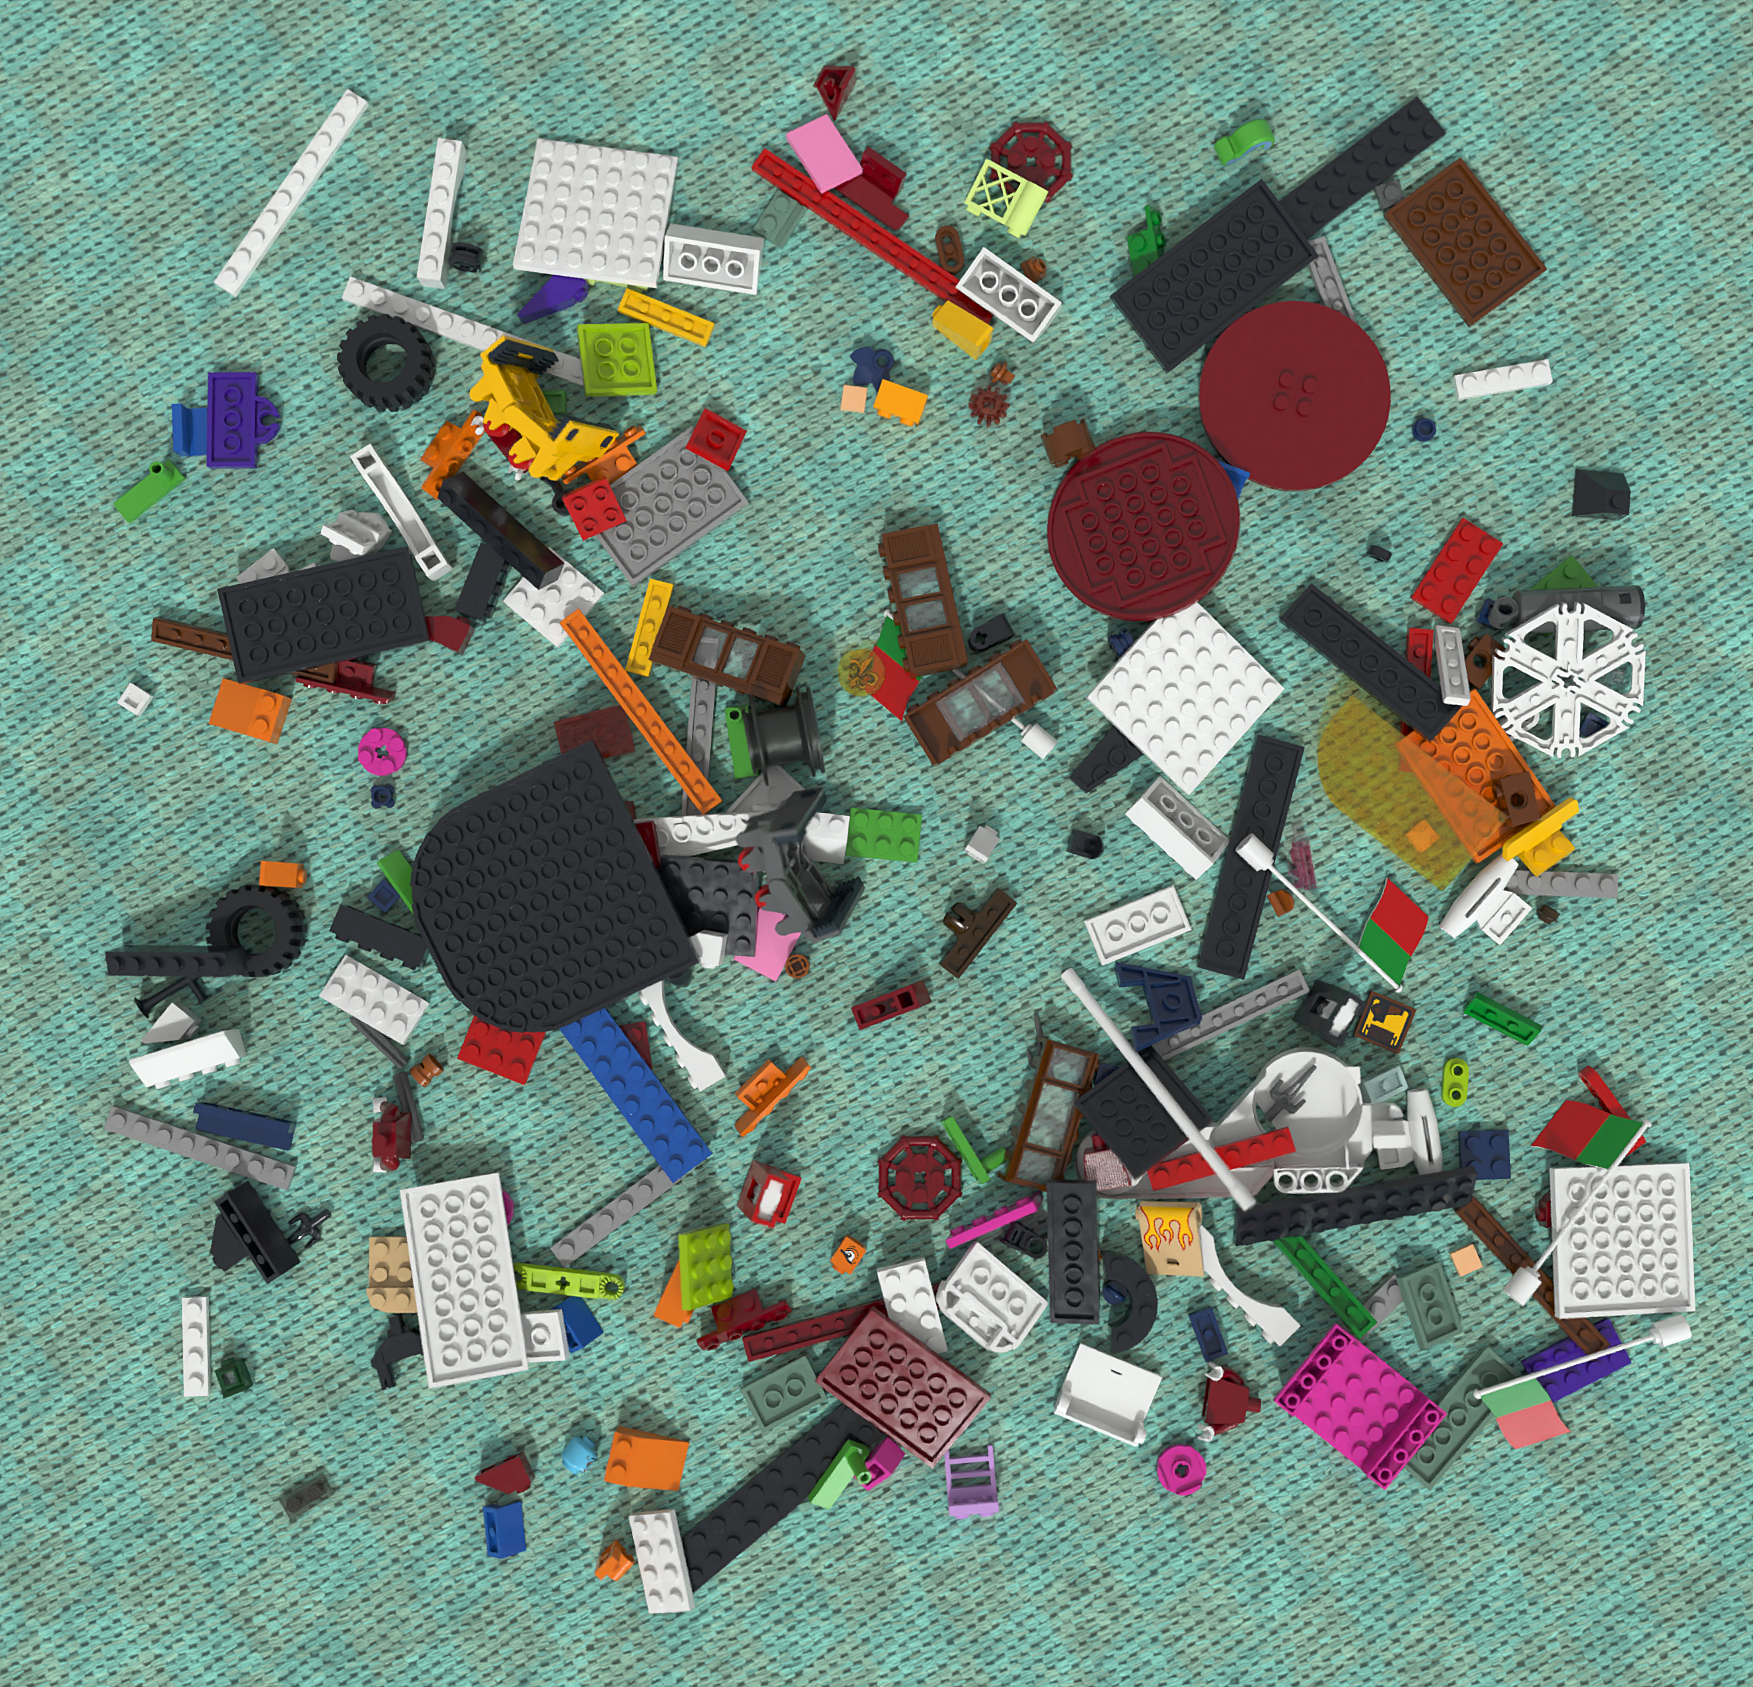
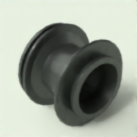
[741,686,825,786]

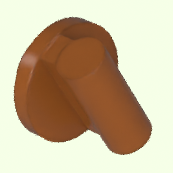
[1020,256,1047,284]
[1267,889,1294,917]

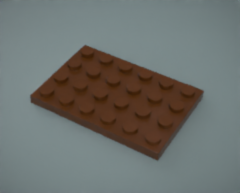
[1383,157,1547,328]

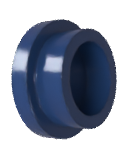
[1412,418,1436,442]

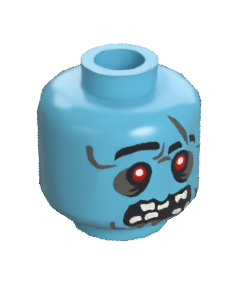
[561,1435,598,1475]

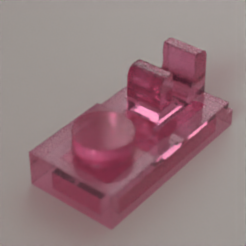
[1288,841,1317,890]

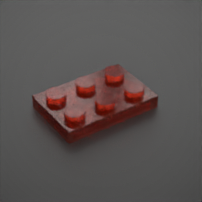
[554,705,636,759]

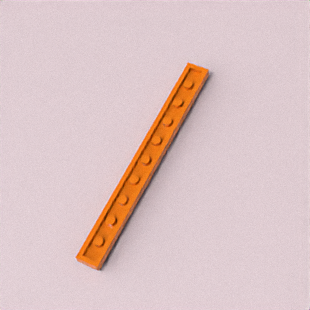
[559,608,723,815]

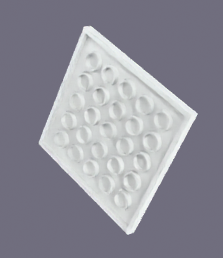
[513,139,678,288]
[1085,603,1284,795]
[1550,1162,1695,1319]

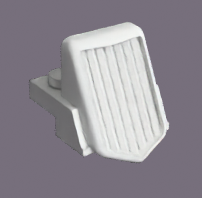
[321,510,392,562]

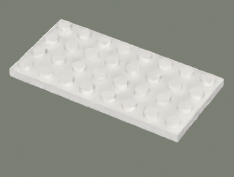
[400,1172,529,1388]

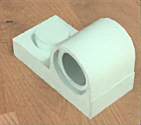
[1359,1066,1408,1103]

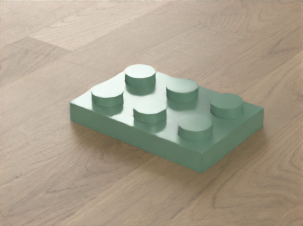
[1396,1261,1463,1350]
[740,1354,828,1434]

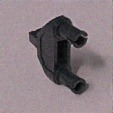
[370,1313,424,1390]

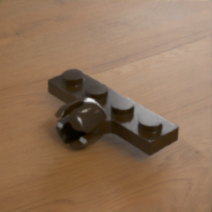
[938,888,1017,979]

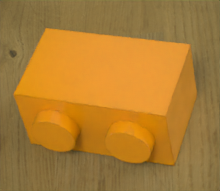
[873,379,928,427]

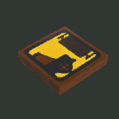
[1352,991,1417,1054]

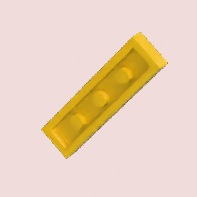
[617,288,715,348]
[625,579,674,678]

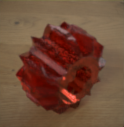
[968,385,1009,427]

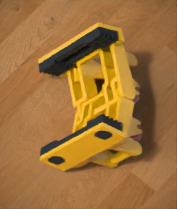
[469,335,619,481]

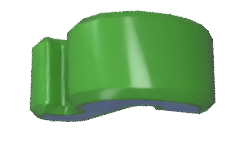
[1214,119,1275,166]

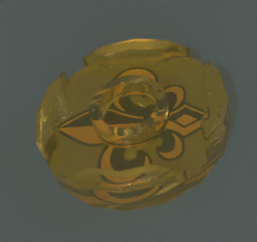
[838,649,885,697]

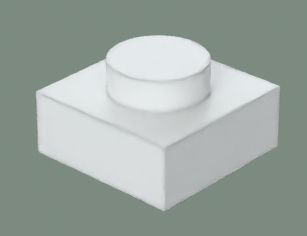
[117,683,154,717]

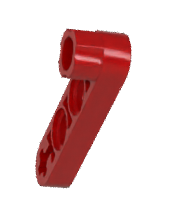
[1578,1065,1646,1157]

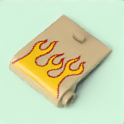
[1135,1201,1205,1277]

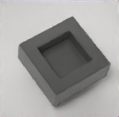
[1374,179,1404,211]

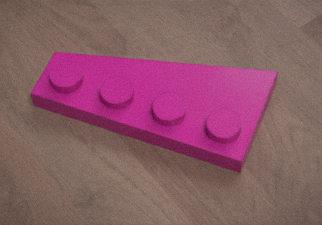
[946,1191,1044,1249]

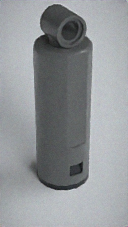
[1488,585,1645,634]

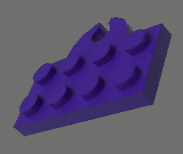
[206,372,281,469]

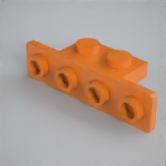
[420,410,485,500]
[561,425,646,485]
[734,1057,811,1137]

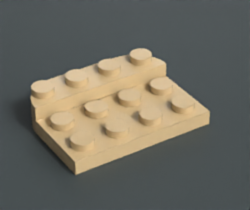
[366,1236,418,1313]

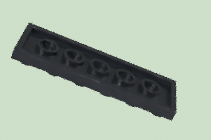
[1047,1179,1100,1325]

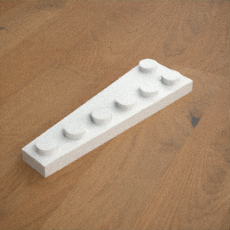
[633,810,772,856]

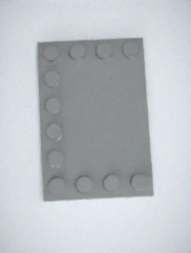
[595,426,749,587]

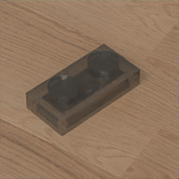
[278,1472,335,1521]

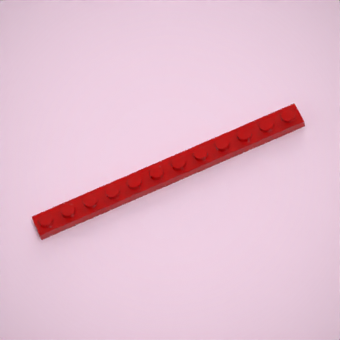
[751,148,994,324]

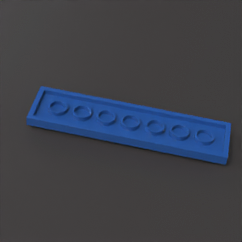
[559,1007,713,1183]

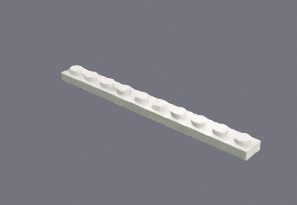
[214,89,369,297]

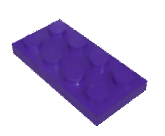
[1520,1317,1632,1403]

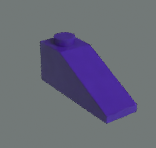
[517,275,589,324]

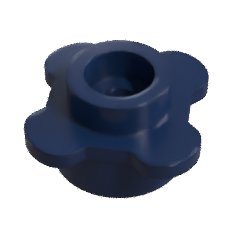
[371,784,395,809]

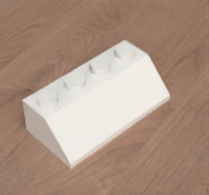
[663,223,764,295]
[956,247,1062,343]
[1125,776,1229,880]
[752,805,850,864]
[129,1029,247,1089]

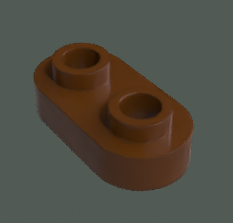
[935,226,964,275]

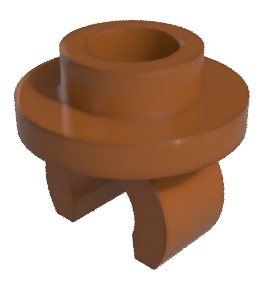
[989,361,1015,385]

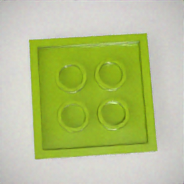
[576,323,657,397]
[678,1223,733,1310]

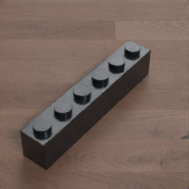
[437,471,565,590]
[105,945,247,977]

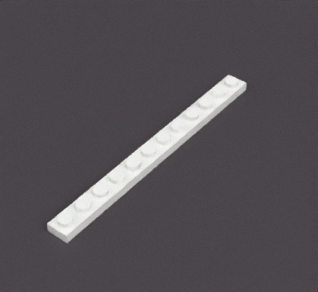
[342,276,583,387]

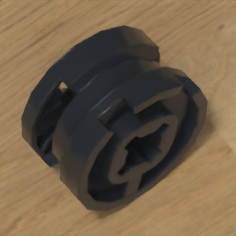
[448,242,485,273]

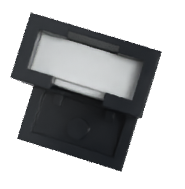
[1292,979,1367,1048]

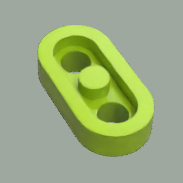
[1441,1058,1469,1107]

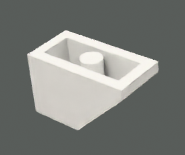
[963,825,1000,864]
[141,1002,202,1044]

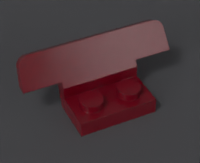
[834,147,909,231]

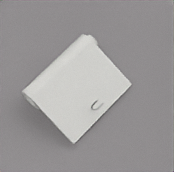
[1053,1342,1162,1447]

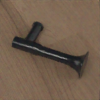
[134,977,209,1019]

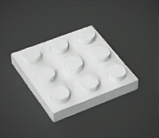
[503,547,605,648]

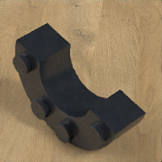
[1101,1250,1158,1354]

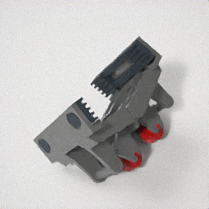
[736,787,865,944]

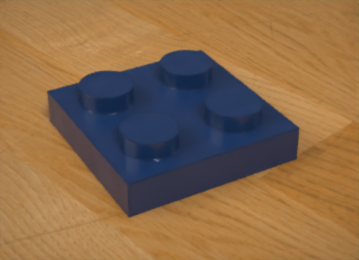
[1458,1129,1511,1180]

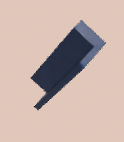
[193,1101,297,1150]

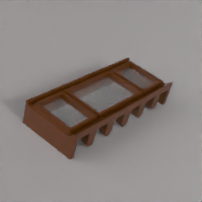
[997,1036,1099,1192]

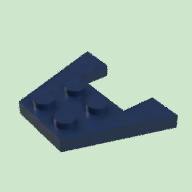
[1114,962,1202,1052]

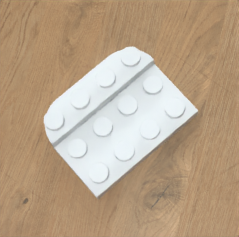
[935,1242,1049,1352]

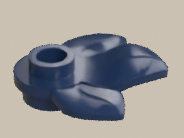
[850,347,894,392]

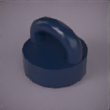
[1102,1280,1127,1305]

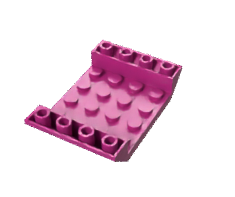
[1273,1323,1447,1490]

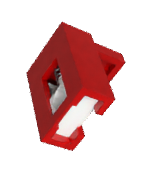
[736,1160,802,1228]

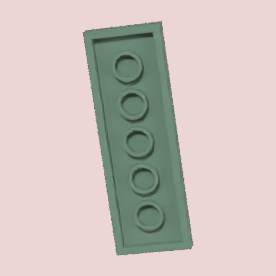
[1404,1345,1522,1491]

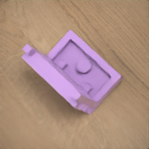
[944,1445,999,1519]

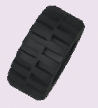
[337,314,435,412]
[205,885,307,977]

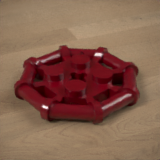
[989,120,1073,204]
[877,1134,963,1221]

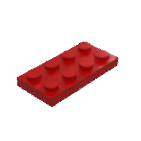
[1410,518,1503,624]

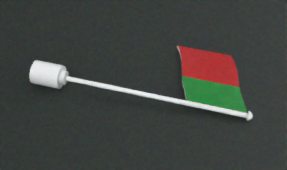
[860,609,1059,760]
[1235,833,1428,993]
[1502,1100,1651,1306]
[1473,1314,1691,1449]

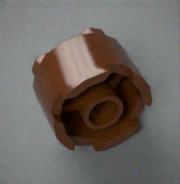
[1040,418,1095,469]

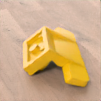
[1503,797,1579,877]

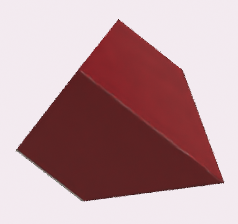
[813,66,856,122]

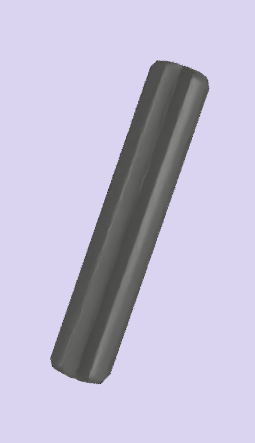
[350,1016,409,1069]
[393,1072,424,1143]

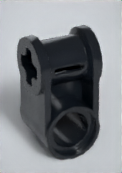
[968,613,1016,653]
[999,1221,1048,1259]

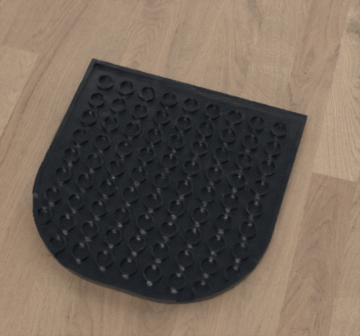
[410,739,701,1033]

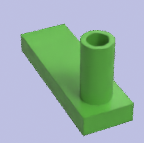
[113,459,186,524]
[724,704,759,780]
[940,1116,1008,1184]
[808,1439,871,1510]

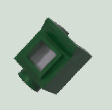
[214,1357,253,1399]

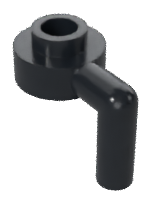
[540,476,570,516]

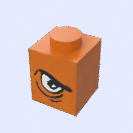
[830,1233,867,1275]

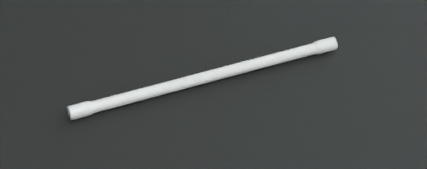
[1061,968,1256,1211]

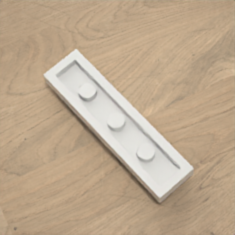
[1453,359,1553,401]
[1433,625,1471,706]
[182,1296,211,1397]

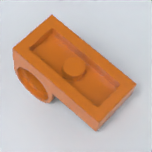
[594,1539,635,1581]

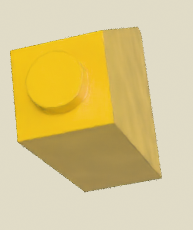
[932,301,994,360]

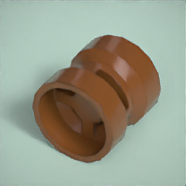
[785,954,810,978]
[409,1053,444,1087]

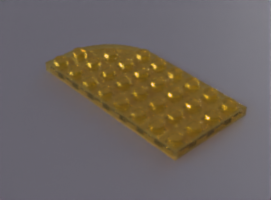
[1318,695,1508,892]

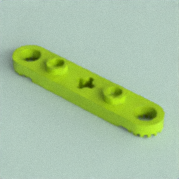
[513,1262,625,1300]

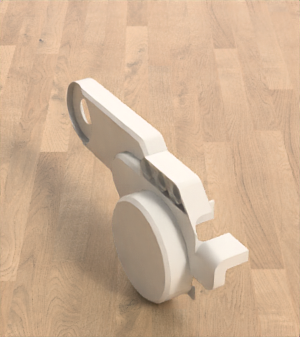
[1075,1047,1406,1199]

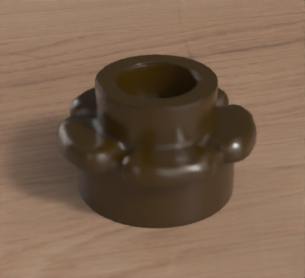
[1536,904,1560,925]

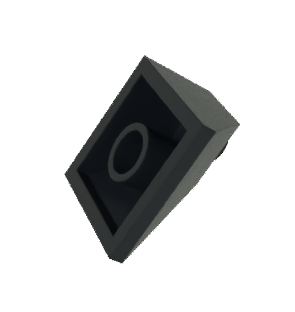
[1572,469,1631,521]

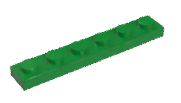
[1272,1236,1378,1339]

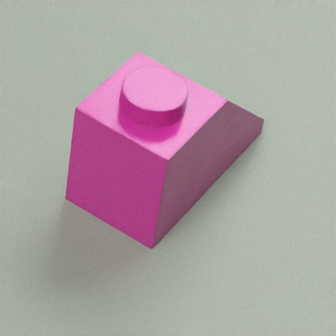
[853,1437,905,1491]

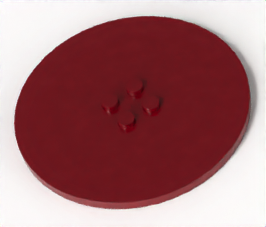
[1198,301,1391,492]
[1047,432,1241,621]

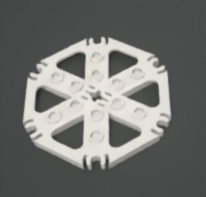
[1491,602,1646,758]

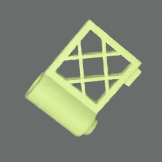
[964,159,1048,238]

